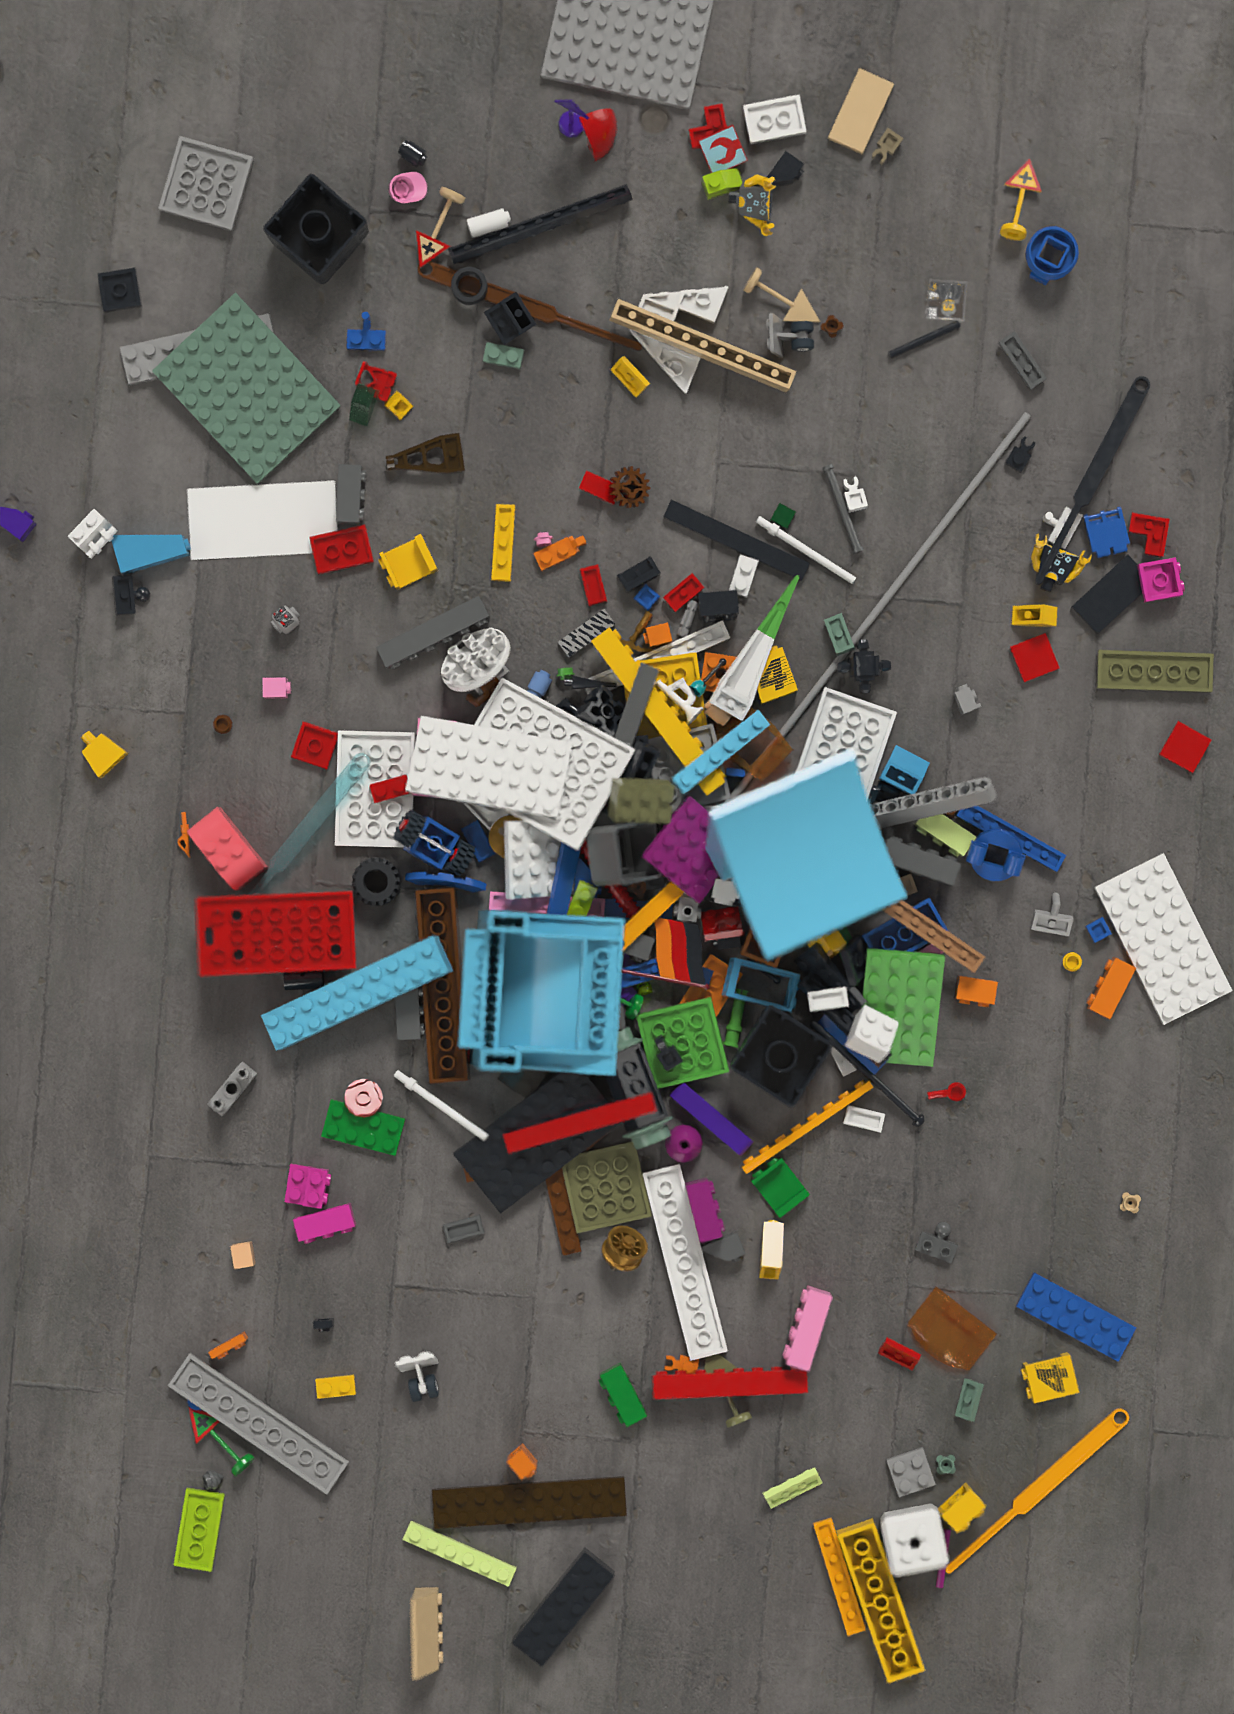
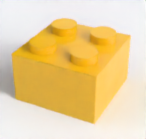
[938,1482,986,1533]

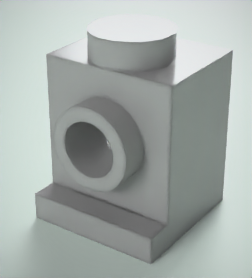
[953,684,982,715]

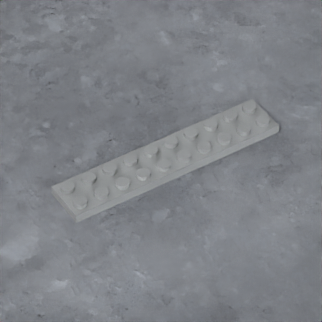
[168,1353,349,1494]

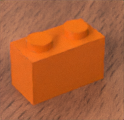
[954,976,998,1008]
[507,1443,537,1480]

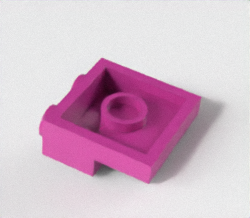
[1137,557,1185,602]
[284,1164,331,1209]

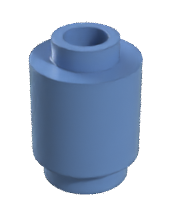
[527,670,552,698]

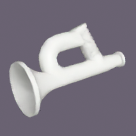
[656,677,703,725]

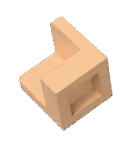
[231,1241,255,1269]

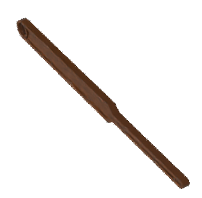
[418,261,642,351]

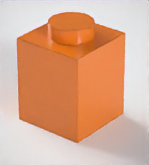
[643,622,672,648]

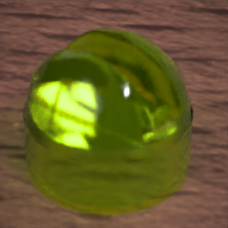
[637,981,653,996]

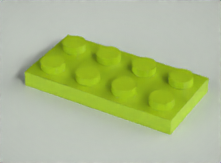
[173,1488,225,1572]

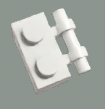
[68,509,117,559]

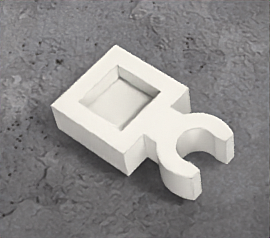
[843,477,868,513]

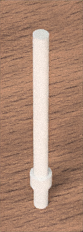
[756,516,856,584]
[394,1070,489,1141]

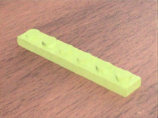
[403,1521,517,1587]

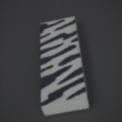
[558,609,616,658]

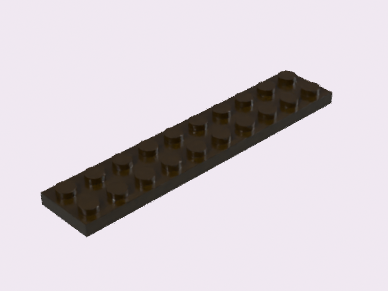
[432,1476,627,1529]

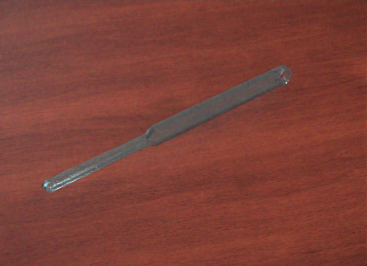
[248,753,371,895]

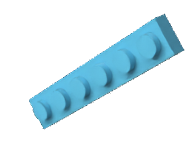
[671,710,770,794]

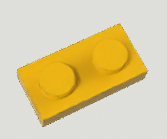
[610,356,650,397]
[315,1374,356,1399]

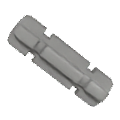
[677,600,698,637]

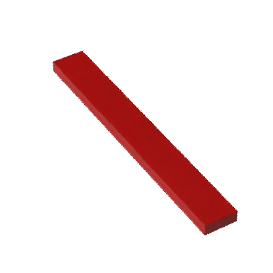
[503,1092,657,1153]

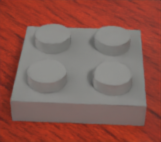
[886,1447,935,1497]

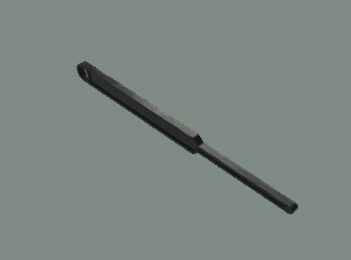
[1035,376,1150,585]

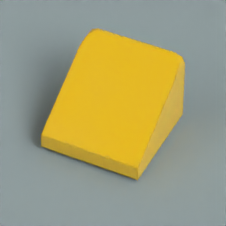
[384,391,413,420]

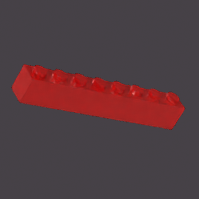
[651,1366,808,1400]

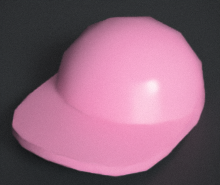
[388,172,427,203]

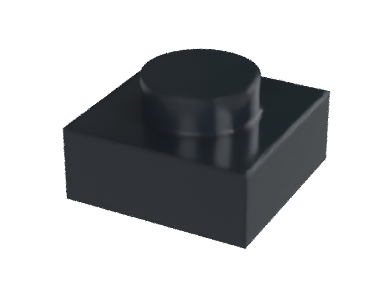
[313,1318,335,1332]

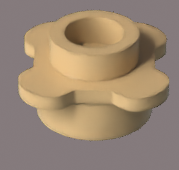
[1120,1192,1141,1213]

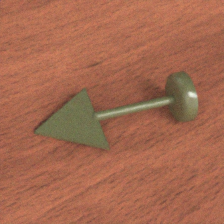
[704,1354,752,1428]

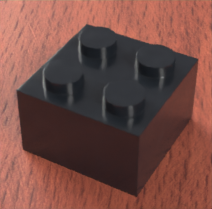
[697,590,739,623]

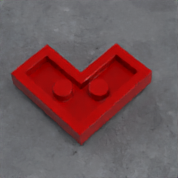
[689,104,727,150]
[1128,513,1170,557]

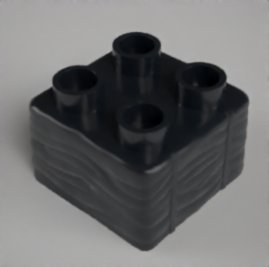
[263,174,369,284]
[730,1005,833,1108]

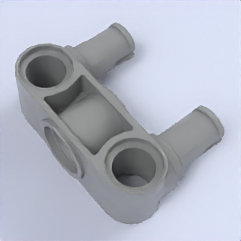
[207,1061,257,1117]

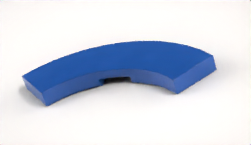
[405,872,487,893]

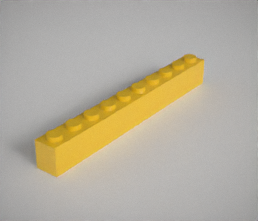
[591,627,726,796]

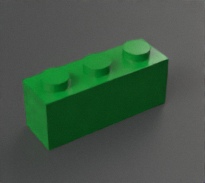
[598,1362,647,1427]

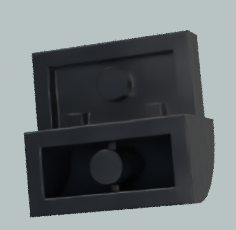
[483,292,537,345]

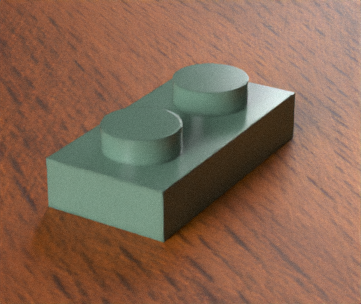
[483,342,524,369]
[824,613,855,656]
[955,1378,984,1422]

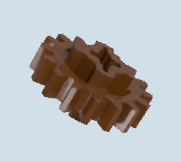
[609,466,651,508]

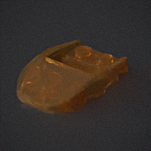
[714,707,793,783]

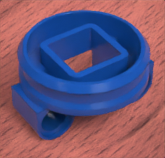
[1025,226,1079,286]
[966,828,1026,881]

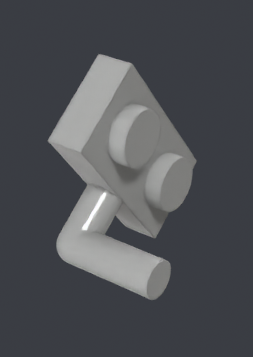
[1031,892,1073,936]

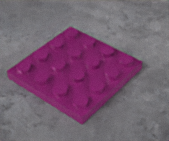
[641,795,720,904]

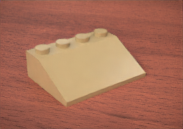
[411,1587,443,1679]

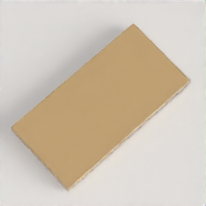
[828,68,894,154]

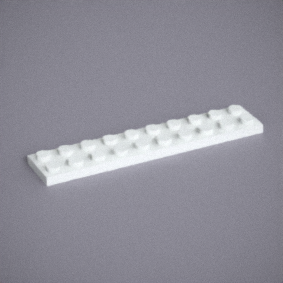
[642,1163,728,1361]

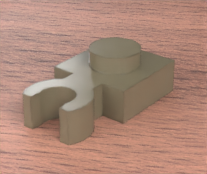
[872,128,904,165]

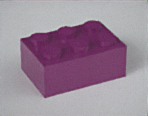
[685,1177,725,1243]

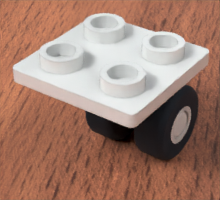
[395,1352,439,1402]

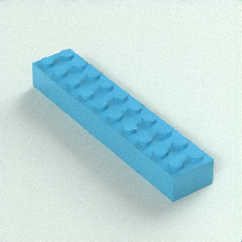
[261,936,453,1051]

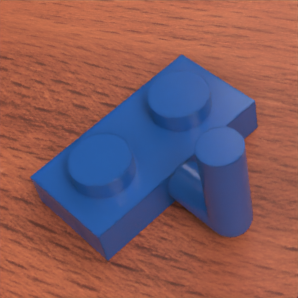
[347,311,386,351]

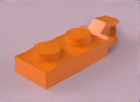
[533,535,586,571]

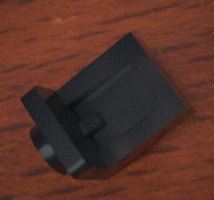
[869,780,901,804]

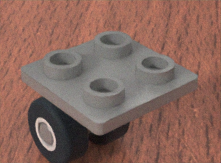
[766,313,814,358]

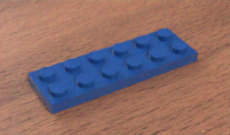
[1016,1272,1136,1362]

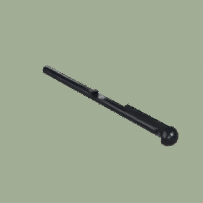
[809,1020,925,1127]

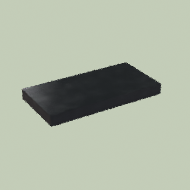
[1071,555,1142,634]

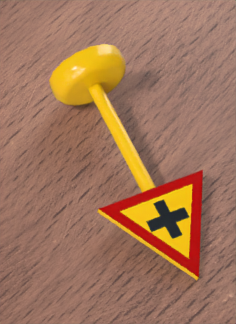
[1000,159,1042,240]

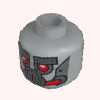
[271,606,300,634]

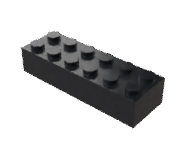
[512,1547,615,1667]

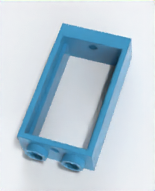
[721,958,801,1012]

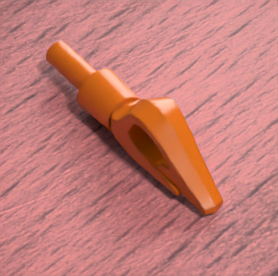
[177,812,191,858]

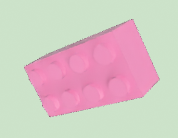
[783,1286,832,1371]

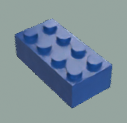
[862,898,948,952]

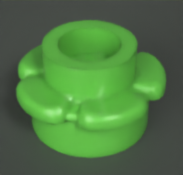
[556,667,575,680]

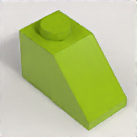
[702,168,743,200]

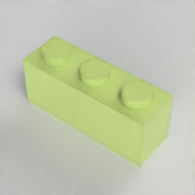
[914,814,976,857]

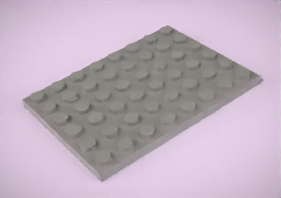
[541,0,714,110]

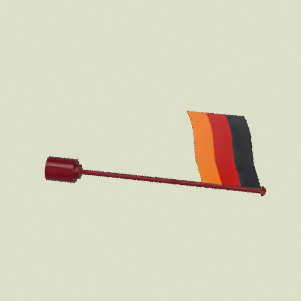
[621,917,709,991]

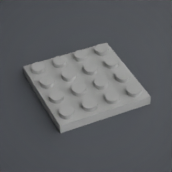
[158,136,254,231]

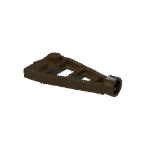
[386,433,465,474]

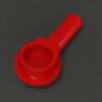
[927,1082,966,1101]

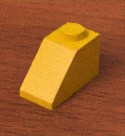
[1012,604,1057,627]

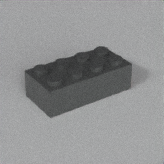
[884,836,961,886]

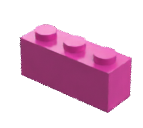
[293,1203,356,1244]

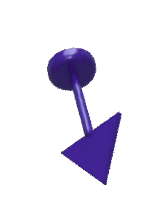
[554,100,589,138]

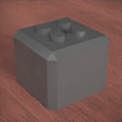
[587,822,662,886]

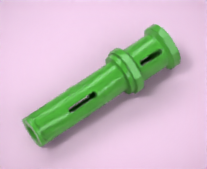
[723,989,748,1048]

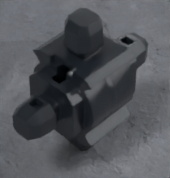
[837,639,891,694]

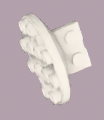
[441,628,510,695]

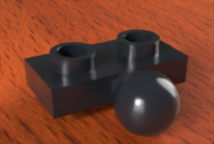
[112,575,150,615]

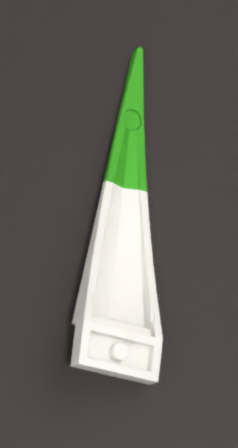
[709,575,799,721]

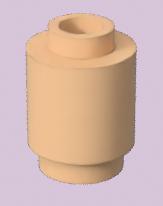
[704,699,732,726]

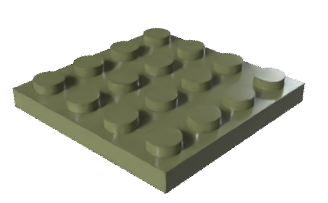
[562,1141,652,1233]

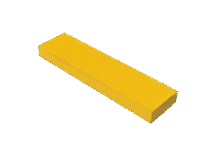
[491,504,515,582]

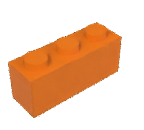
[1086,957,1136,1019]

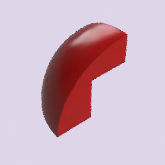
[579,108,617,162]

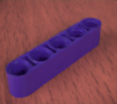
[670,1083,753,1157]

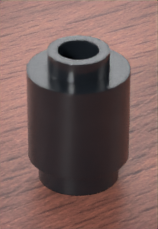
[398,140,428,167]

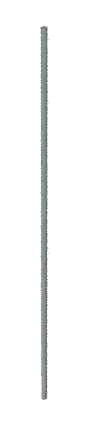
[721,412,1031,807]

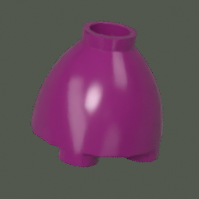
[665,1125,703,1163]

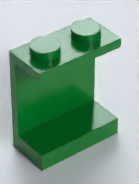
[751,1157,810,1218]

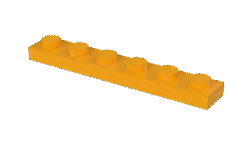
[813,1517,866,1636]

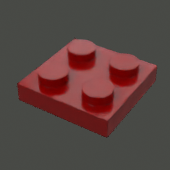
[701,907,743,941]

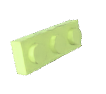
[763,1467,823,1509]

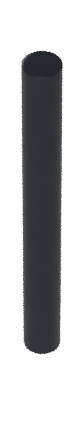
[888,320,961,359]

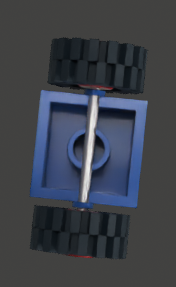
[393,810,475,877]

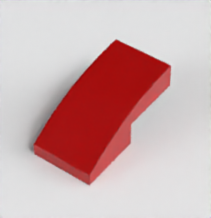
[579,470,615,505]

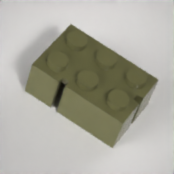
[608,778,674,823]

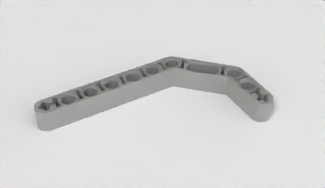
[870,778,997,830]

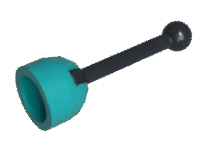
[689,658,727,697]

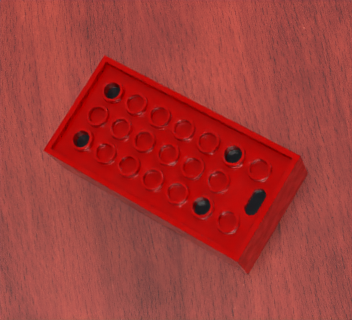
[194,891,356,976]

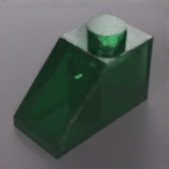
[349,383,380,427]

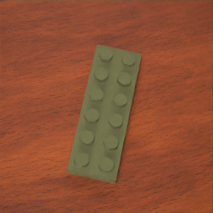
[1096,650,1214,693]

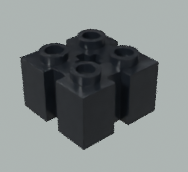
[574,685,625,737]

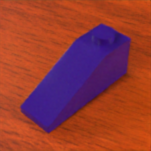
[0,507,36,542]

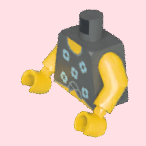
[728,174,776,236]

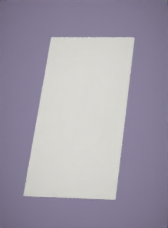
[187,481,337,560]

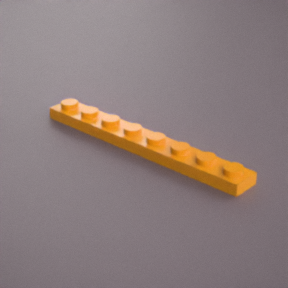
[741,1080,873,1174]

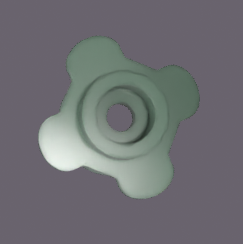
[936,1455,956,1474]

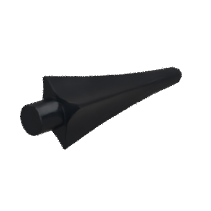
[564,676,617,690]

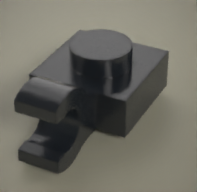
[655,1034,683,1071]

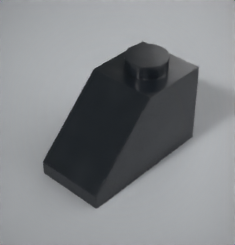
[767,151,805,187]

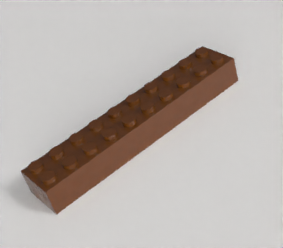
[416,888,471,1083]

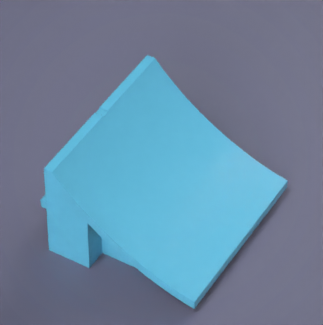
[705,750,907,961]
[458,910,624,1075]

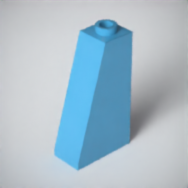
[112,535,191,575]

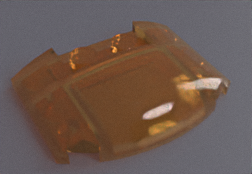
[908,1286,997,1370]

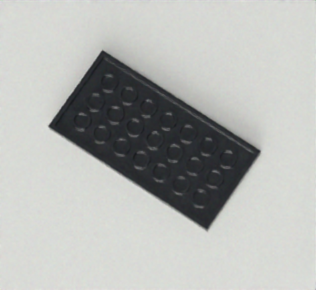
[453,1071,622,1214]

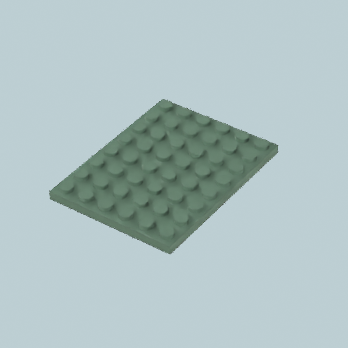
[152,292,341,484]

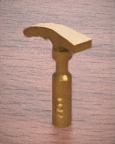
[619,611,653,652]

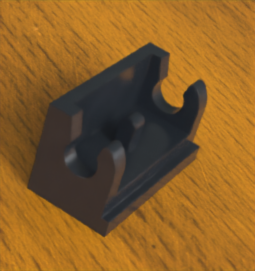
[617,556,661,594]

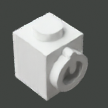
[711,878,739,906]

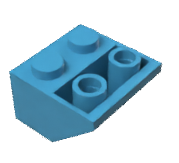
[878,745,930,795]

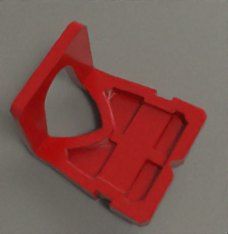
[355,361,397,402]

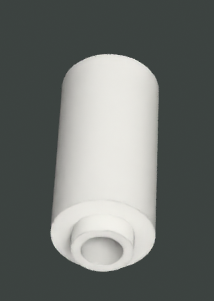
[467,208,511,238]

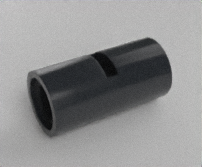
[284,970,324,991]

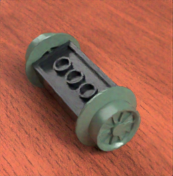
[604,1027,673,1149]

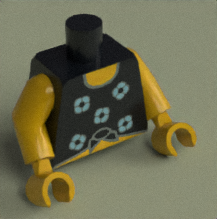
[1031,534,1092,592]

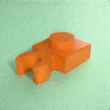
[664,1354,699,1374]

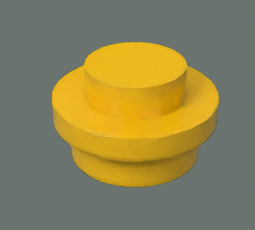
[1062,952,1082,972]

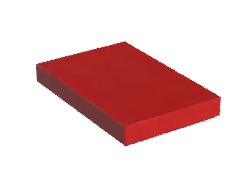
[309,524,374,575]

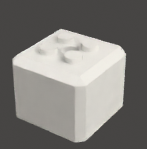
[880,1503,949,1576]

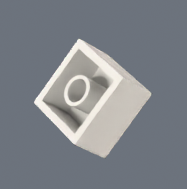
[845,1005,899,1063]

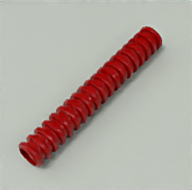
[580,837,641,919]

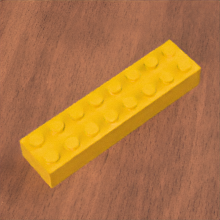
[836,1518,925,1683]

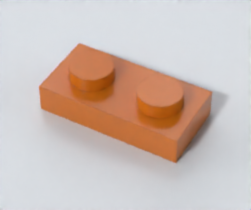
[208,1331,248,1359]

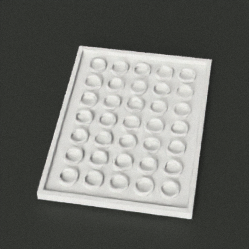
[474,678,635,850]

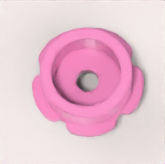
[534,532,553,547]

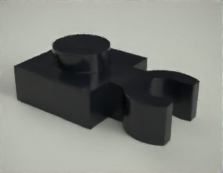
[1005,436,1035,473]

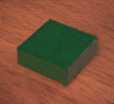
[770,503,796,529]

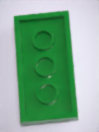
[321,1099,406,1156]

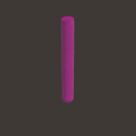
[936,1529,951,1588]

